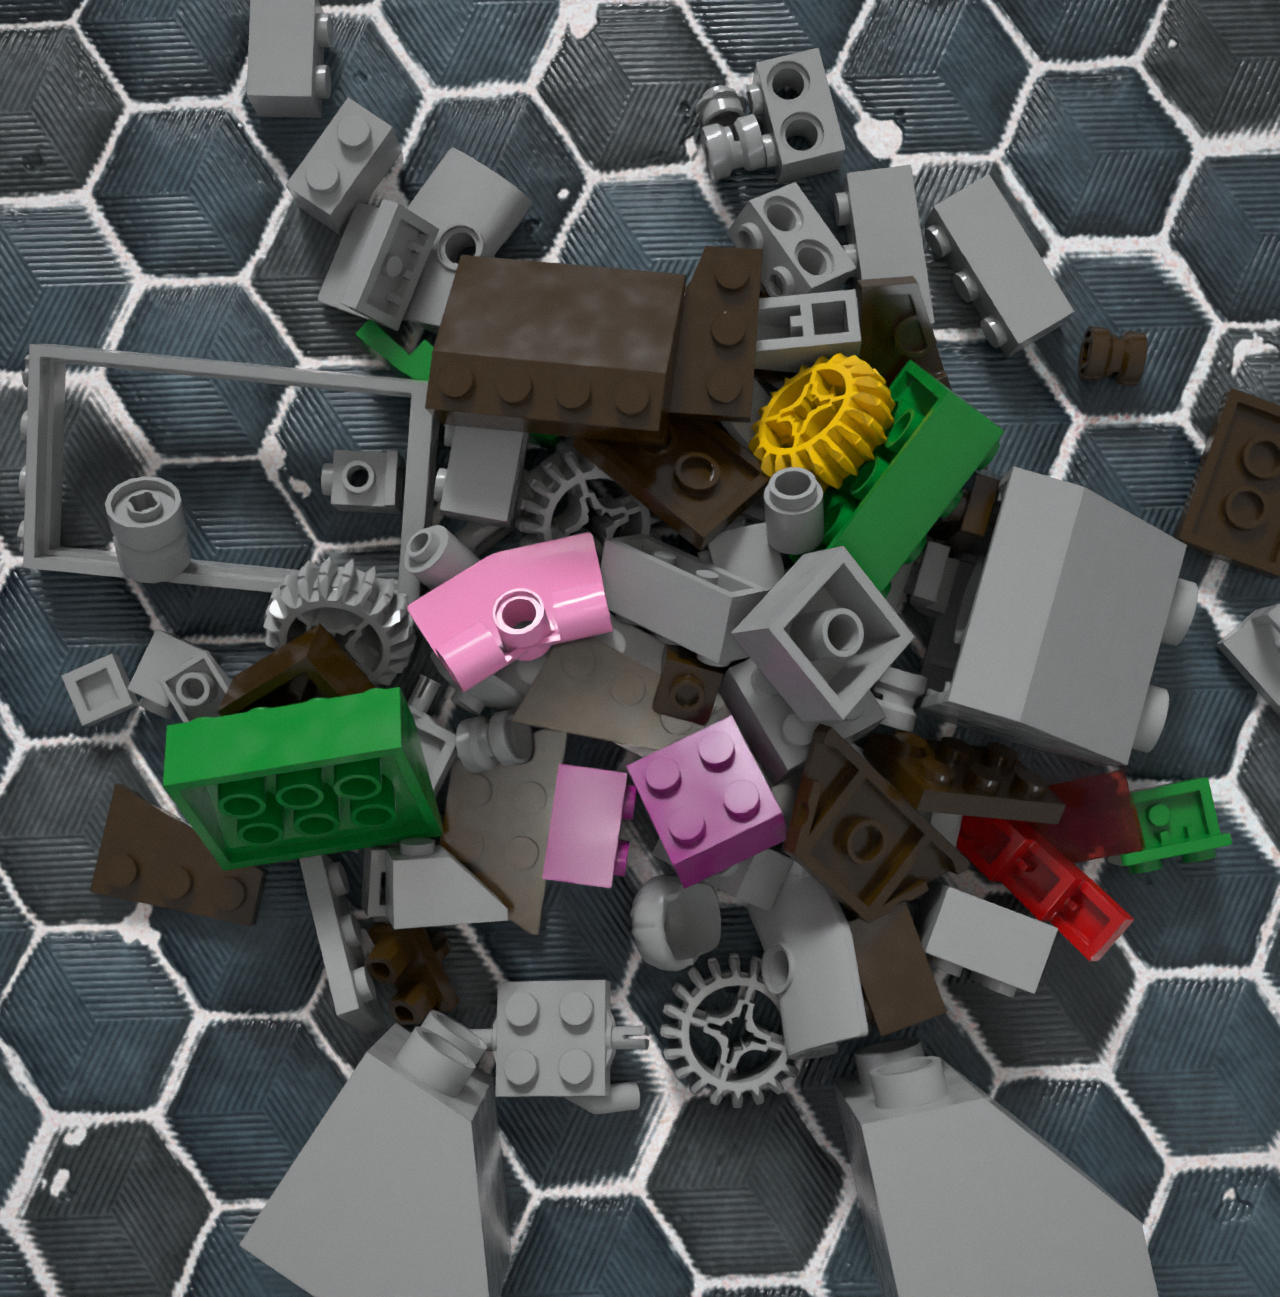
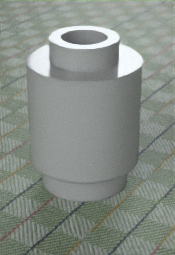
[764,467,824,555]
[404,525,480,590]

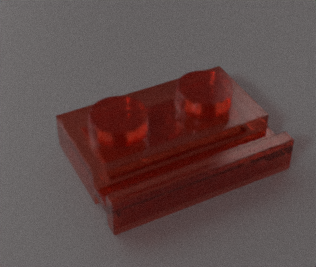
[1024,768,1146,863]

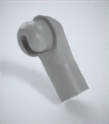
[564,1081,640,1114]

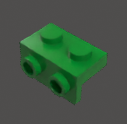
[1094,777,1233,874]

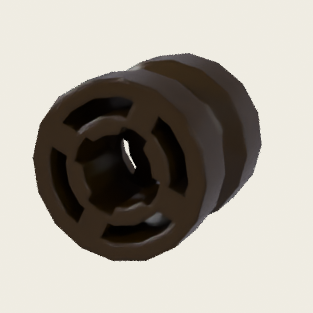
[1078,326,1148,387]

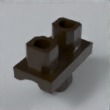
[364,922,459,1024]

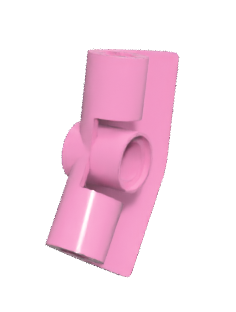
[407,532,613,693]

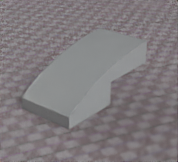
[909,541,960,618]

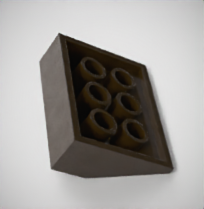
[425,255,686,446]

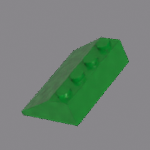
[788,360,1005,599]
[163,687,443,871]

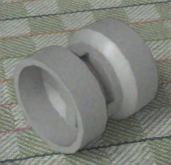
[700,114,766,180]
[872,667,929,732]
[456,708,533,773]

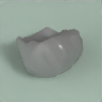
[629,875,721,972]

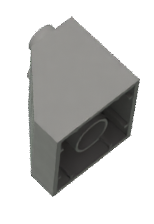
[913,467,1198,766]
[239,1010,512,1297]
[832,1038,1159,1297]

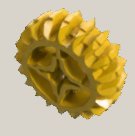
[748,352,896,494]

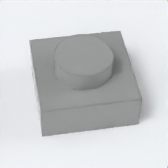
[61,654,139,727]

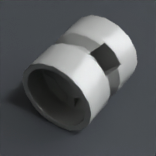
[105,476,192,583]

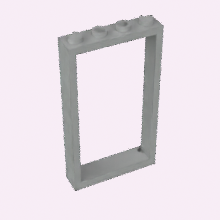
[17,344,440,604]

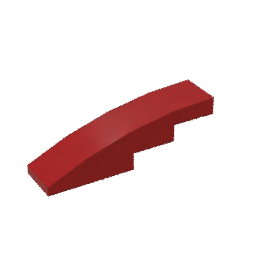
[956,815,1135,961]

